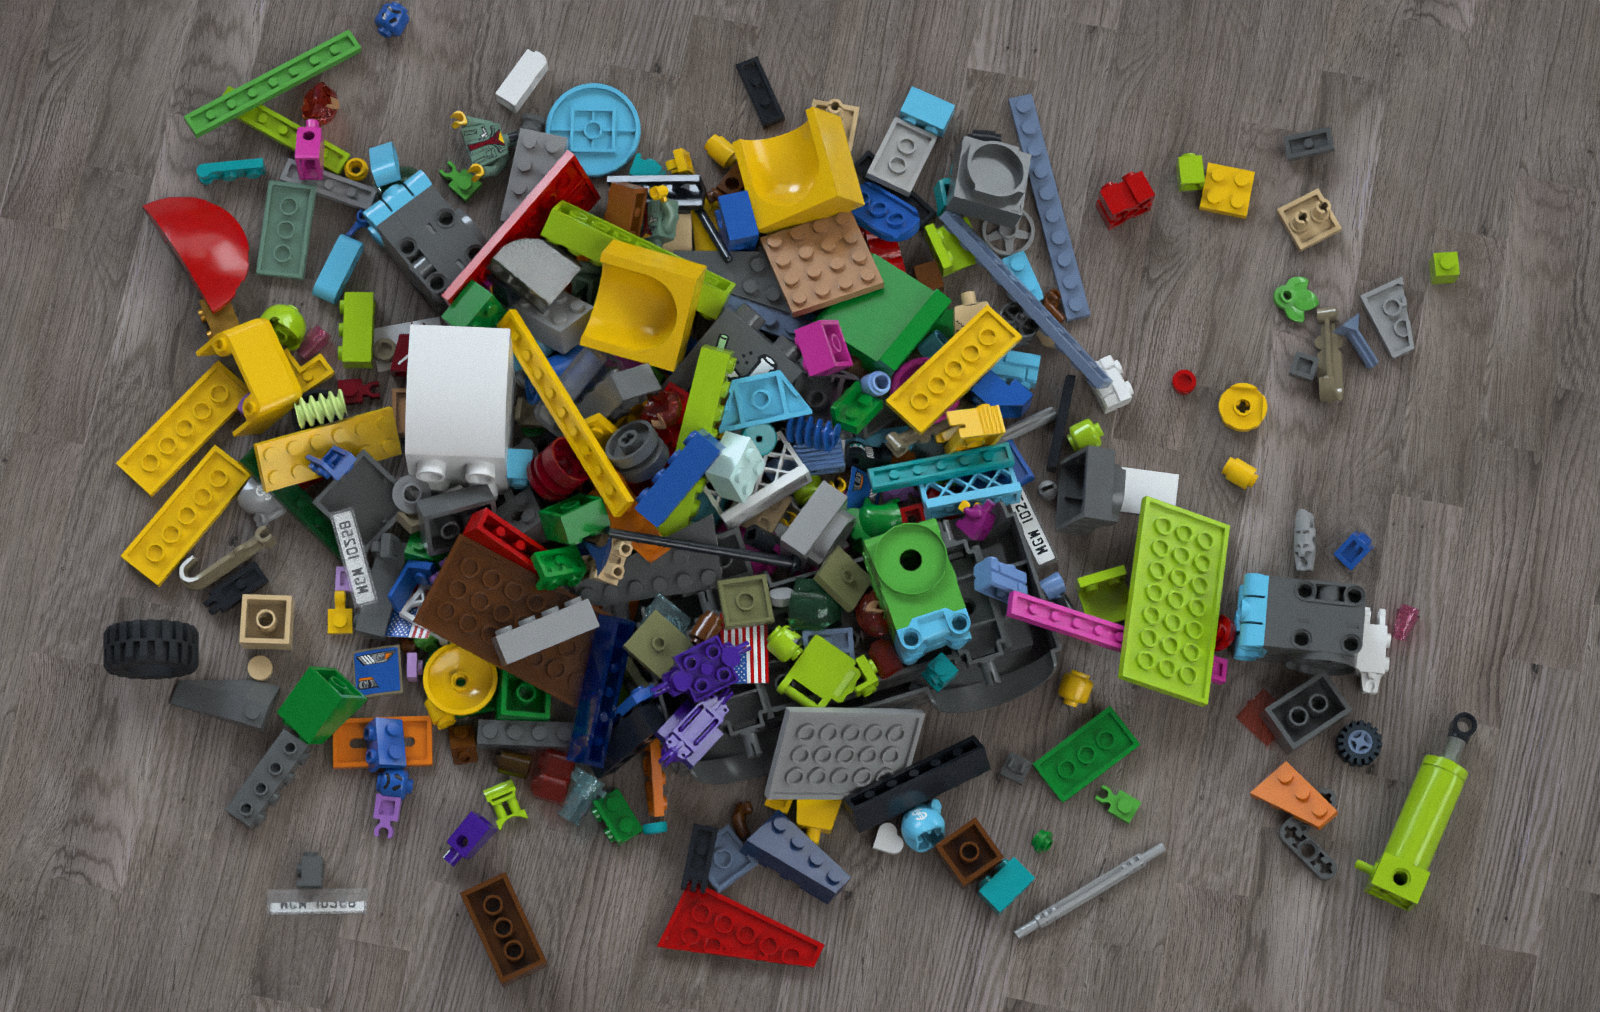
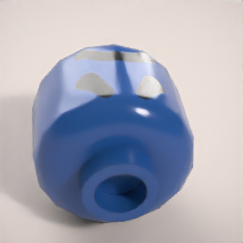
[374,2,409,38]
[376,768,414,801]

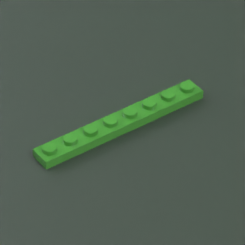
[184,30,361,139]

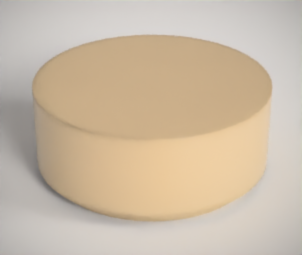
[248,656,273,681]

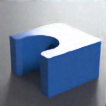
[714,190,759,252]

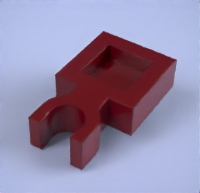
[338,378,380,405]

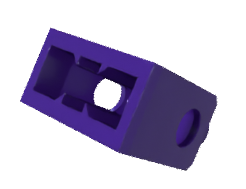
[443,811,498,867]

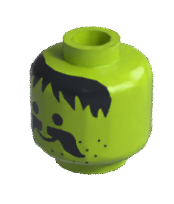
[766,625,803,662]

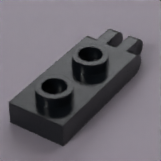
[203,561,269,615]

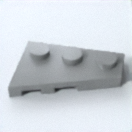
[1359,276,1414,360]

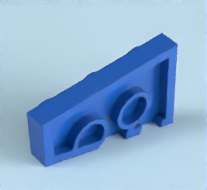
[593,684,657,738]

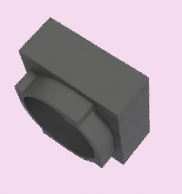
[945,136,1031,228]
[1055,445,1126,536]
[312,449,416,553]

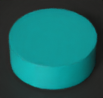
[642,821,668,835]

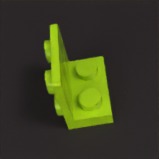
[923,217,977,277]
[1075,565,1129,623]

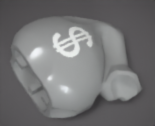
[237,476,286,527]

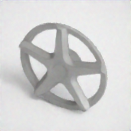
[981,210,1035,257]

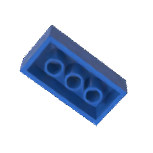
[634,428,726,528]

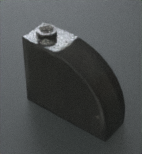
[486,238,583,315]

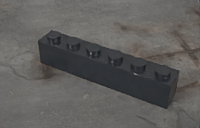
[843,735,991,834]

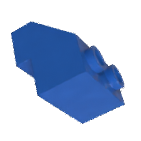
[969,370,1033,419]

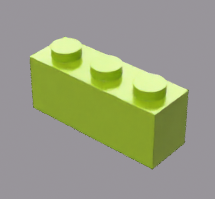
[338,292,376,369]

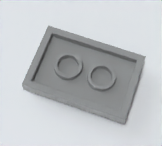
[865,117,938,197]

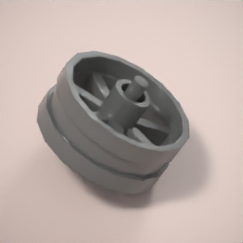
[999,301,1039,347]

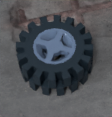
[1335,720,1382,767]

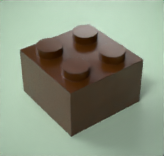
[933,817,1004,890]

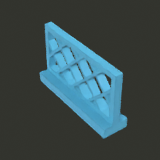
[917,467,1022,520]

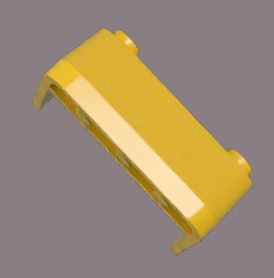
[195,318,302,437]

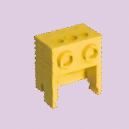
[934,404,1006,454]

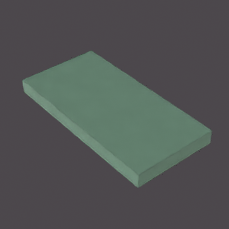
[255,180,317,281]

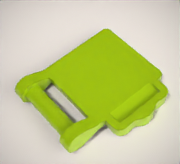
[776,635,861,707]

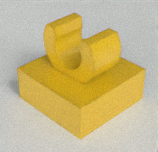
[665,148,695,175]

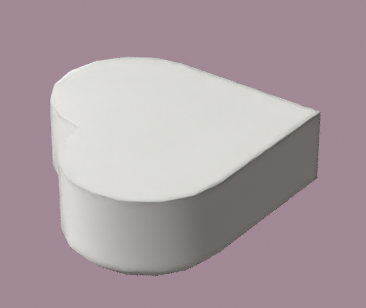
[873,823,904,855]

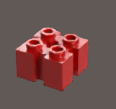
[1095,171,1155,230]

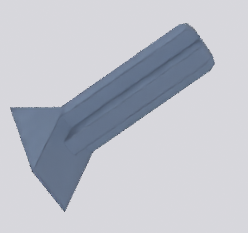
[1333,313,1379,369]

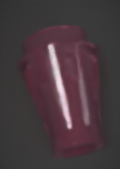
[297,324,331,361]
[1392,604,1420,642]

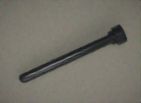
[680,173,733,264]

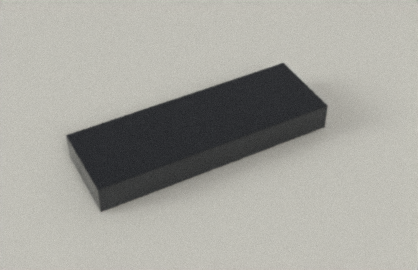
[736,56,785,129]

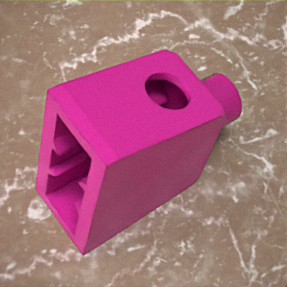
[295,119,324,180]

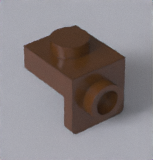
[448,723,478,765]

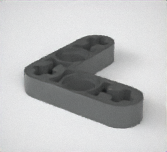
[1278,788,1337,881]

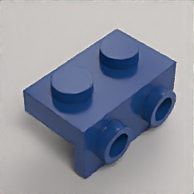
[305,445,357,481]
[363,717,407,772]

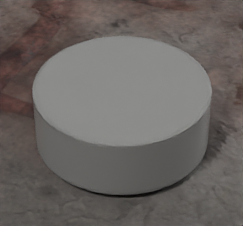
[769,587,794,607]

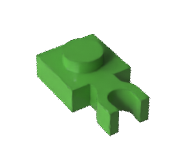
[439,160,482,203]
[1094,785,1142,825]

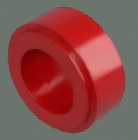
[1171,370,1196,395]

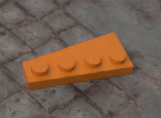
[588,472,671,563]

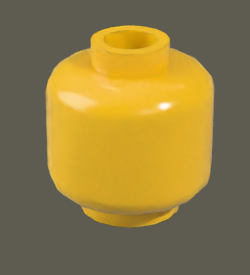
[1058,669,1093,707]

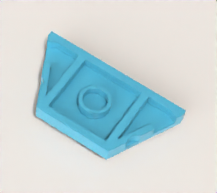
[719,370,813,434]

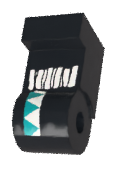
[845,441,892,472]

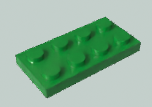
[1032,706,1141,804]

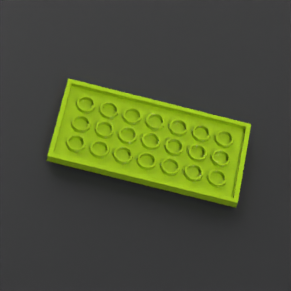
[1118,496,1230,707]

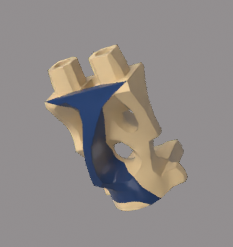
[573,533,633,586]

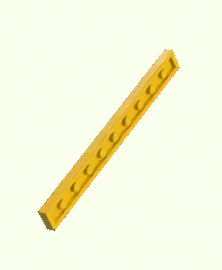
[497,309,634,517]

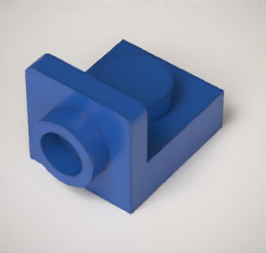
[1334,531,1374,570]

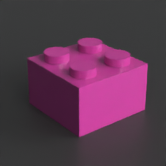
[794,320,854,376]

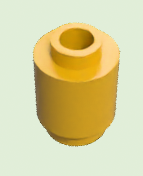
[704,134,737,169]
[1221,457,1259,490]
[424,697,456,730]

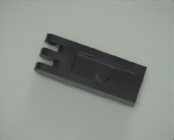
[680,823,718,894]

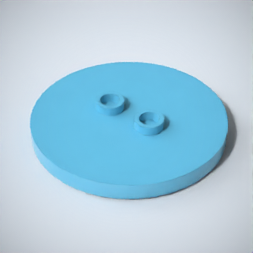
[545,83,641,178]

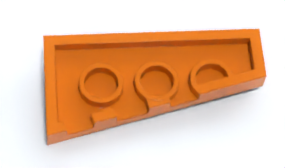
[642,738,667,817]

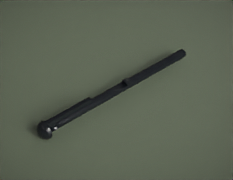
[608,528,801,573]

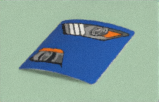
[846,466,880,509]

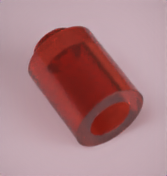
[867,639,903,679]

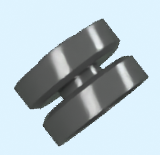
[605,420,669,484]

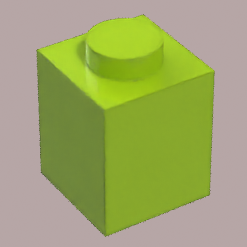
[1176,153,1205,192]
[1429,252,1460,284]

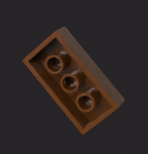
[460,872,548,987]

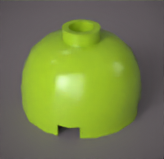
[260,304,306,351]

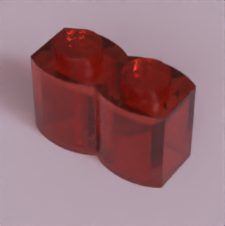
[531,748,577,806]

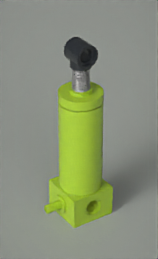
[1354,712,1477,912]

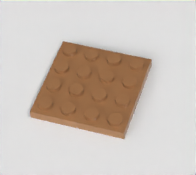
[760,211,884,318]

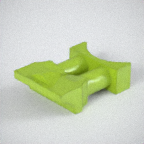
[483,779,528,831]

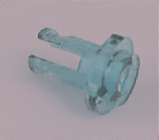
[557,767,607,826]

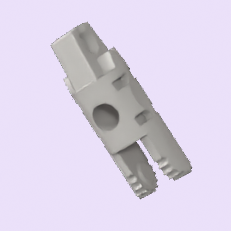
[1294,508,1316,573]

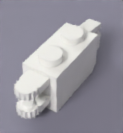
[1354,607,1391,695]

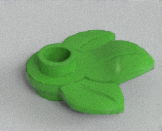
[1273,277,1319,323]

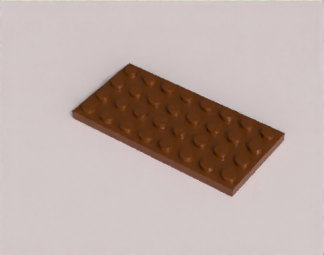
[412,534,635,715]

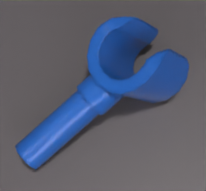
[345,209,369,238]

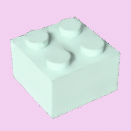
[705,431,766,504]

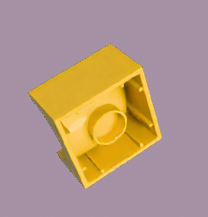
[732,106,865,235]
[579,239,707,372]

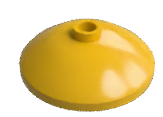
[423,643,498,716]

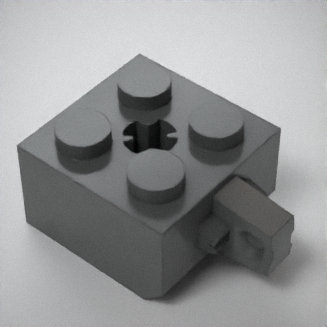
[496,486,549,546]

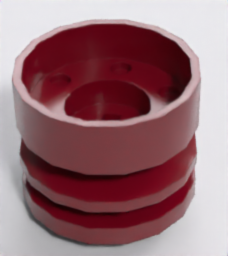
[526,437,590,502]

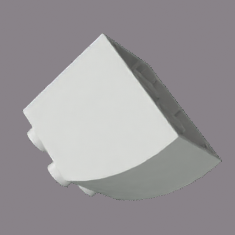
[405,324,517,501]

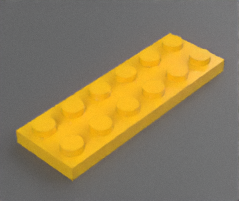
[885,304,1022,436]
[116,360,250,497]
[253,406,402,493]
[121,445,251,587]

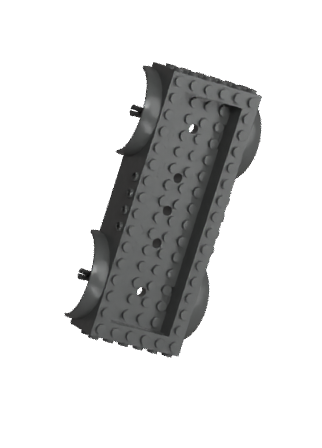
[636,501,1062,785]

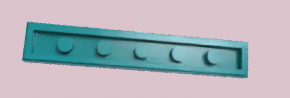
[867,442,1015,494]

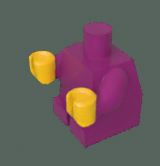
[955,499,996,541]

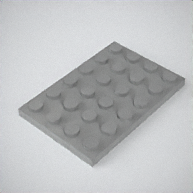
[764,707,925,800]

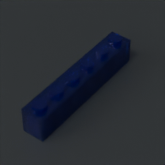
[566,614,636,768]

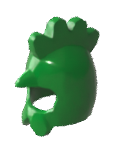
[847,497,902,548]

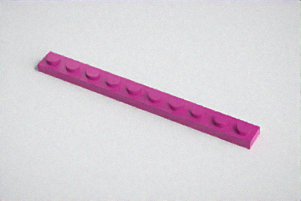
[1006,590,1228,685]

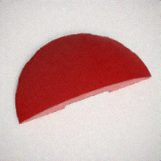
[142,197,250,314]

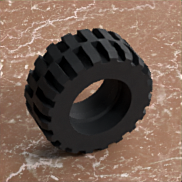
[103,619,199,680]

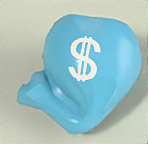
[901,798,945,852]

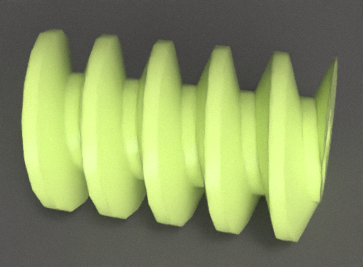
[294,389,348,429]

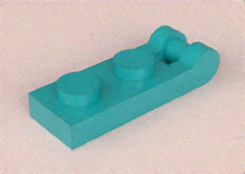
[196,158,266,185]

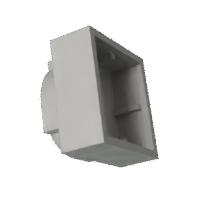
[780,480,856,574]

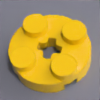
[1218,383,1267,432]

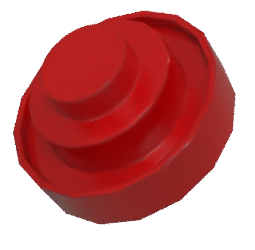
[1215,615,1236,651]

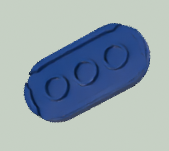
[852,182,920,242]

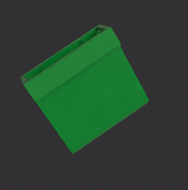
[810,253,952,379]

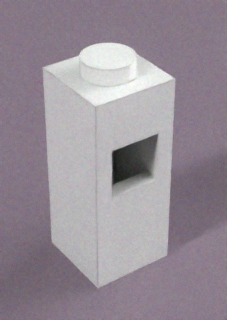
[495,49,548,114]

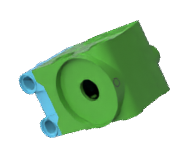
[862,518,972,665]

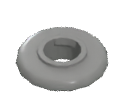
[392,475,431,514]

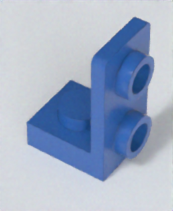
[388,560,438,612]

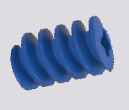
[786,416,841,452]

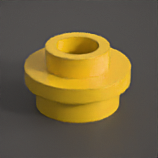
[344,158,368,182]

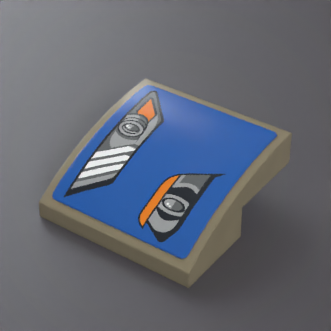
[352,644,404,700]

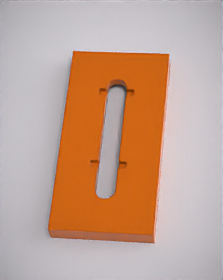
[333,716,433,769]

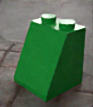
[277,666,368,745]

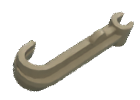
[1315,307,1344,404]
[885,398,974,458]
[179,526,277,591]

